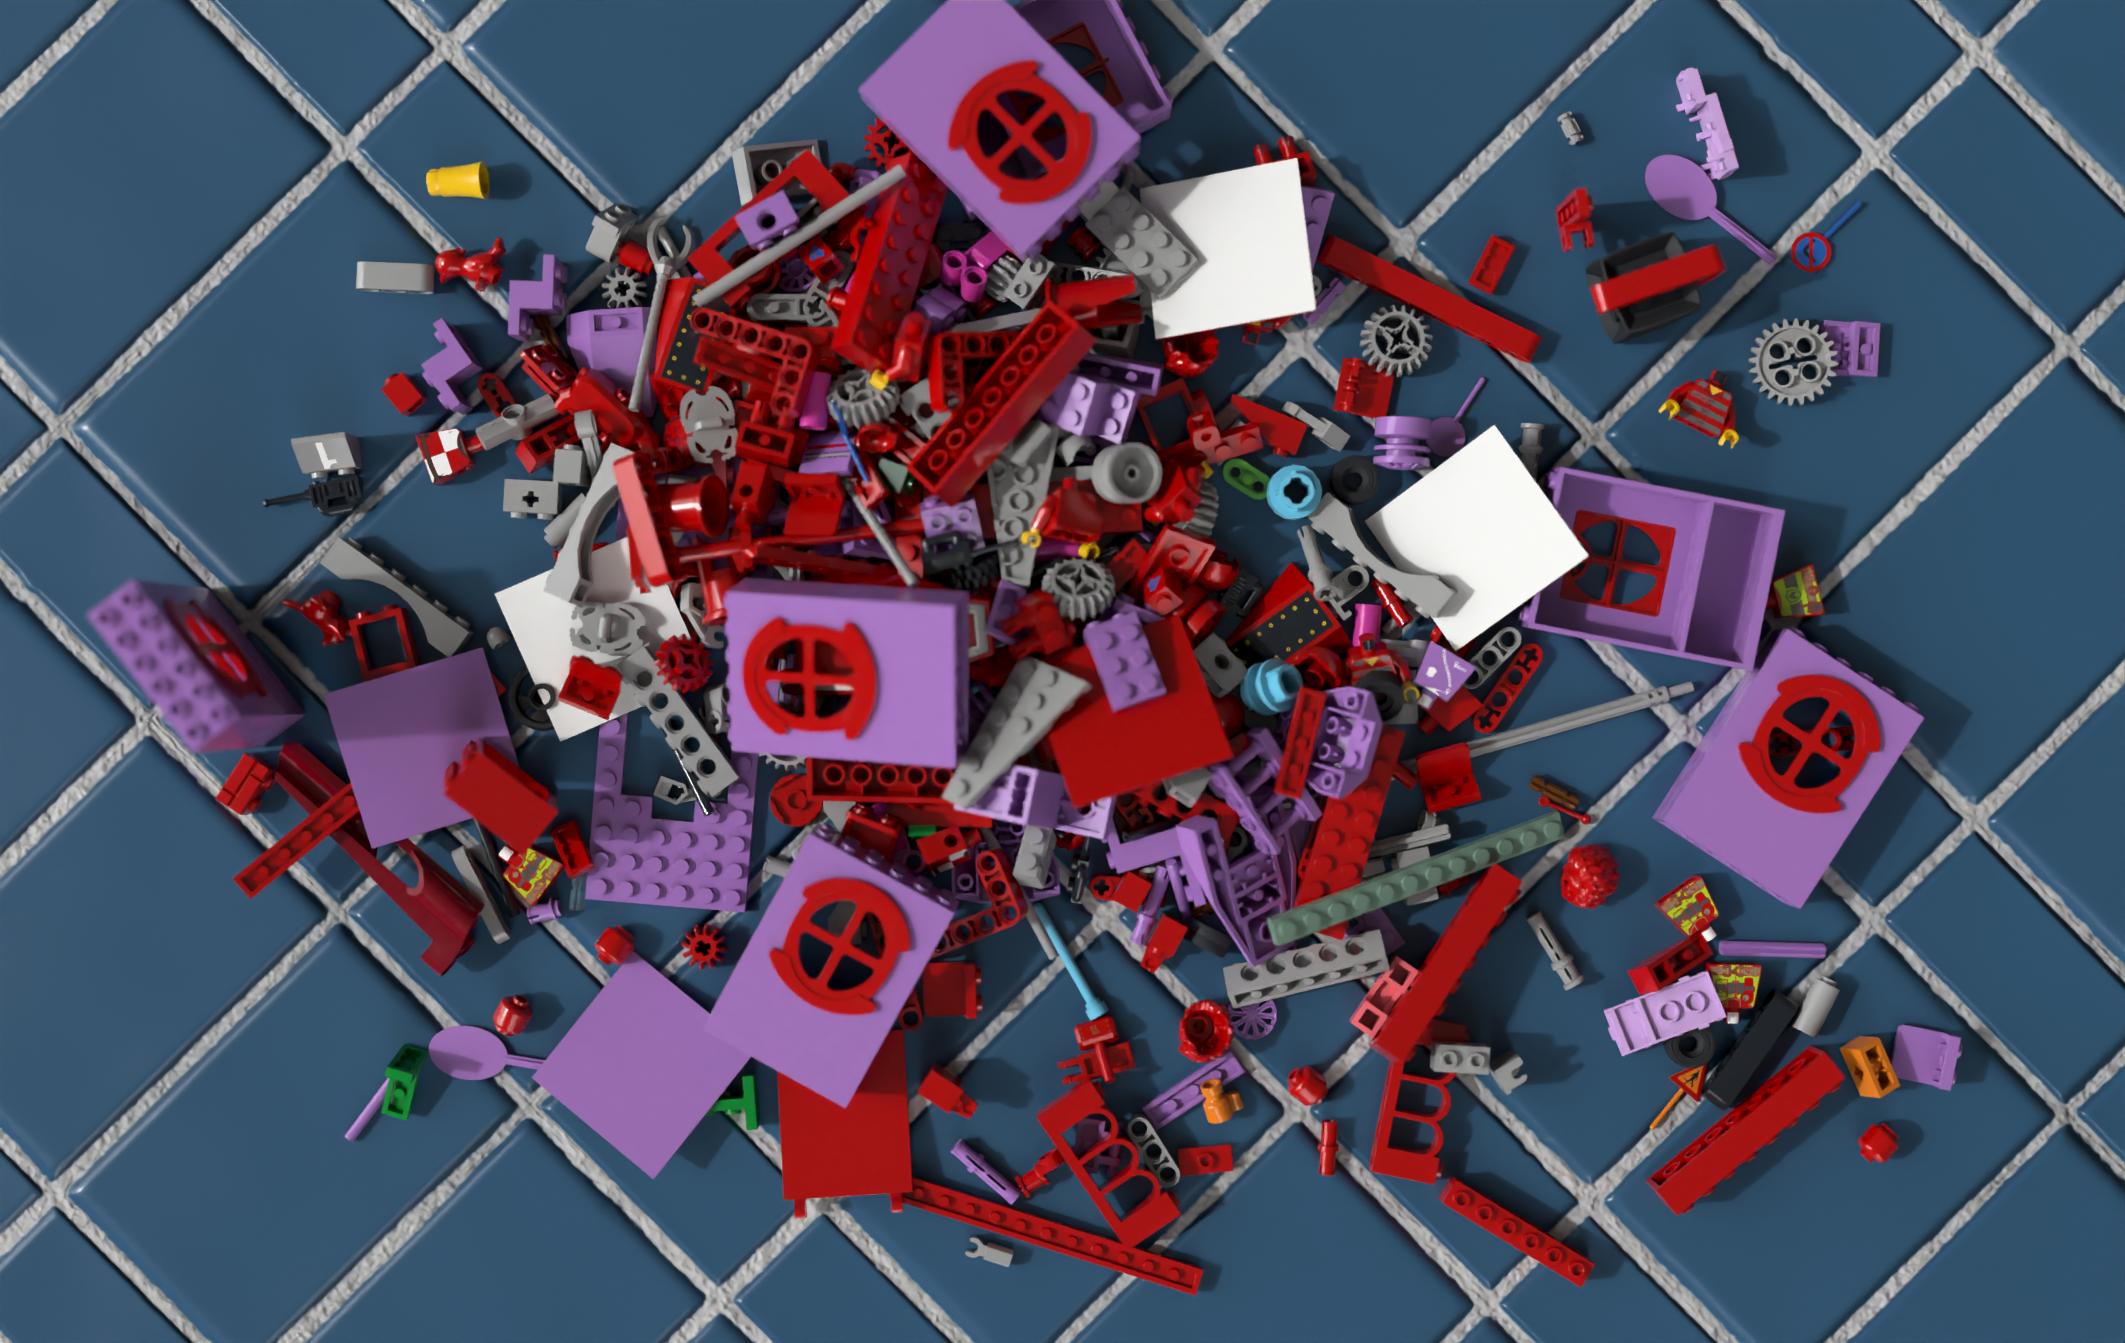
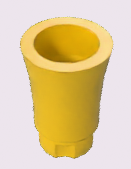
[426,161,490,199]

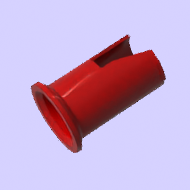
[1046,273,1142,330]
[656,474,729,537]
[690,527,749,626]

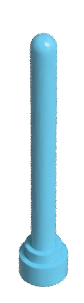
[1034,903,1109,1021]

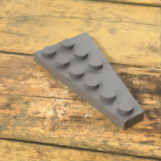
[987,420,1060,587]
[942,656,1092,811]

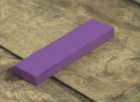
[1142,1048,1246,1131]

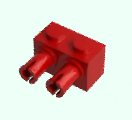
[1252,136,1317,187]
[734,400,796,469]
[999,590,1070,661]

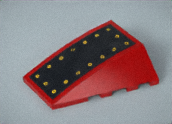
[654,277,753,396]
[1225,562,1352,670]

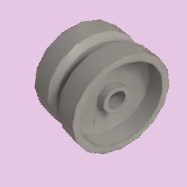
[1092,443,1162,504]

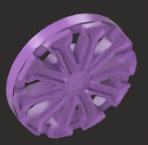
[778,245,816,294]
[1227,999,1277,1040]

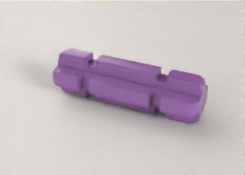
[1302,277,1346,325]

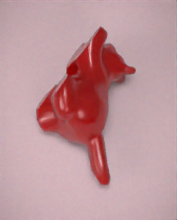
[282,590,352,646]

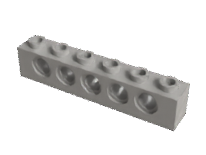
[617,646,741,797]
[1223,929,1390,1009]

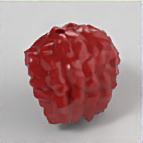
[1162,330,1219,378]
[1560,844,1620,909]
[1178,999,1234,1063]

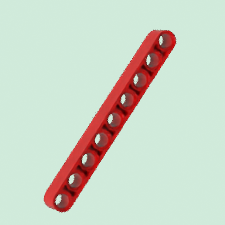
[1316,235,1542,363]

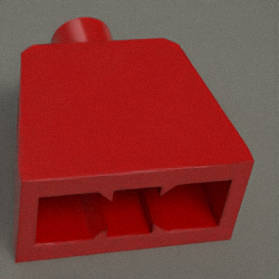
[731,461,778,531]
[1417,686,1483,736]

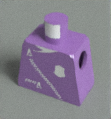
[1414,641,1476,710]

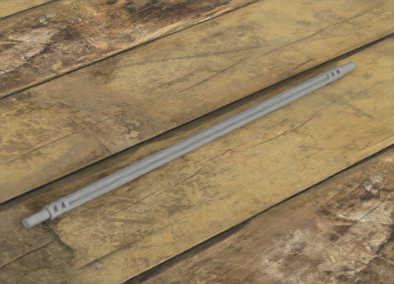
[1210,681,1694,824]

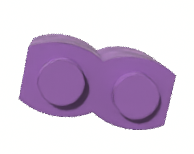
[912,285,968,335]

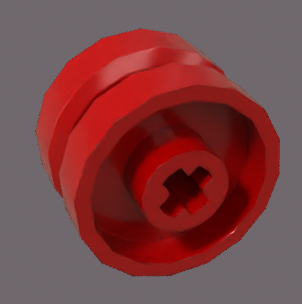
[1164,584,1226,650]

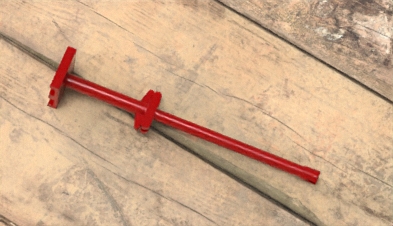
[627,518,925,594]

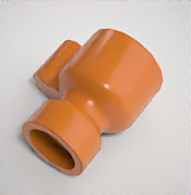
[1200,1079,1243,1124]

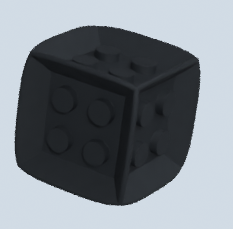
[1586,231,1702,344]

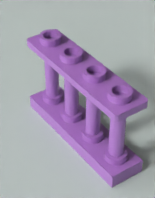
[1208,728,1323,855]

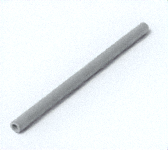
[692,164,906,308]

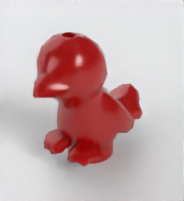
[435,237,507,292]

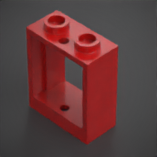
[1136,378,1204,452]
[348,604,421,682]

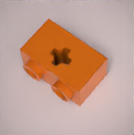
[1840,1036,1900,1098]

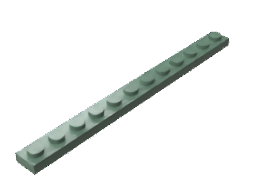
[1267,811,1565,946]

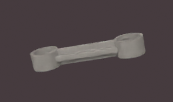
[575,410,616,508]

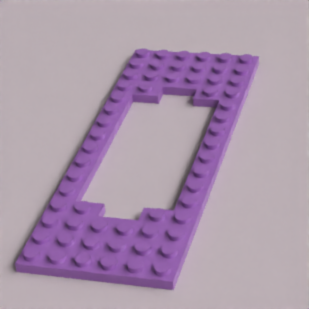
[585,476,782,912]

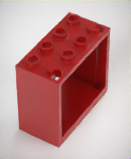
[443,737,558,855]

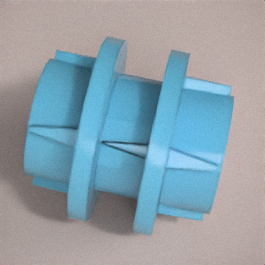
[1266,465,1322,520]
[1240,658,1303,716]

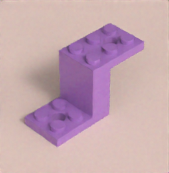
[954,764,1117,840]
[1091,805,1206,907]

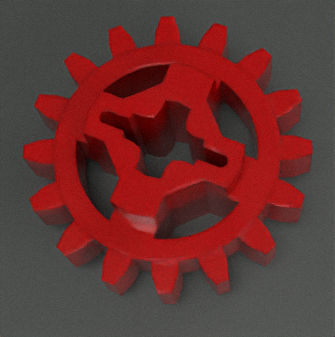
[864,117,917,172]
[654,634,713,693]

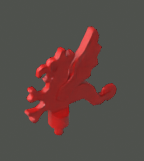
[828,203,875,262]

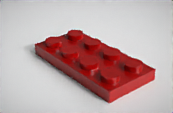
[1124,523,1216,606]

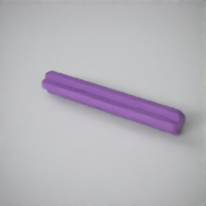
[1718,940,1826,958]

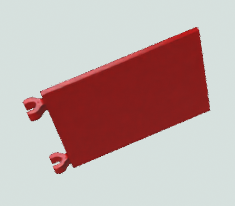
[777,1029,913,1219]

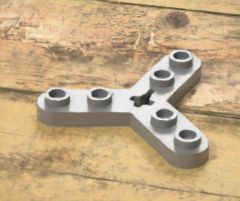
[746,250,854,368]

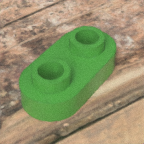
[1222,458,1270,500]

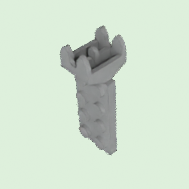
[1079,181,1199,300]

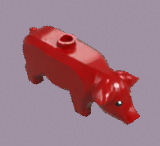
[554,367,661,454]

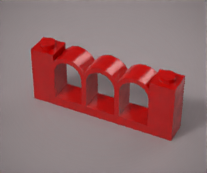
[687,148,850,310]
[1368,1017,1469,1185]
[1036,1077,1181,1251]

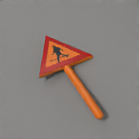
[1650,1062,1708,1130]

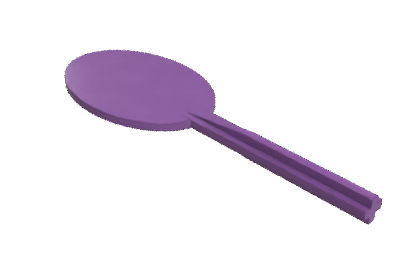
[1645,155,1777,265]
[429,1025,545,1080]

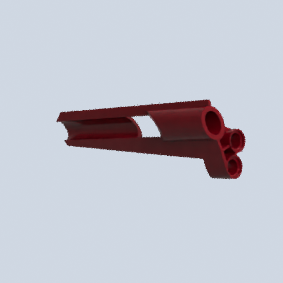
[275,741,485,977]

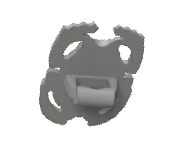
[680,386,738,463]
[569,601,646,656]

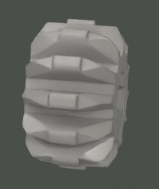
[985,255,1023,303]
[601,267,647,309]

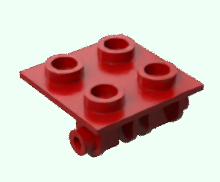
[1333,358,1395,419]

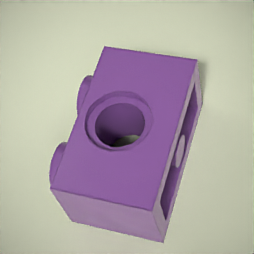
[735,190,801,250]

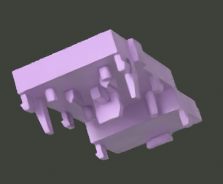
[1676,67,1739,180]
[1604,971,1727,1056]

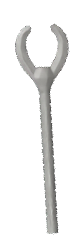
[628,216,695,412]
[827,430,919,588]

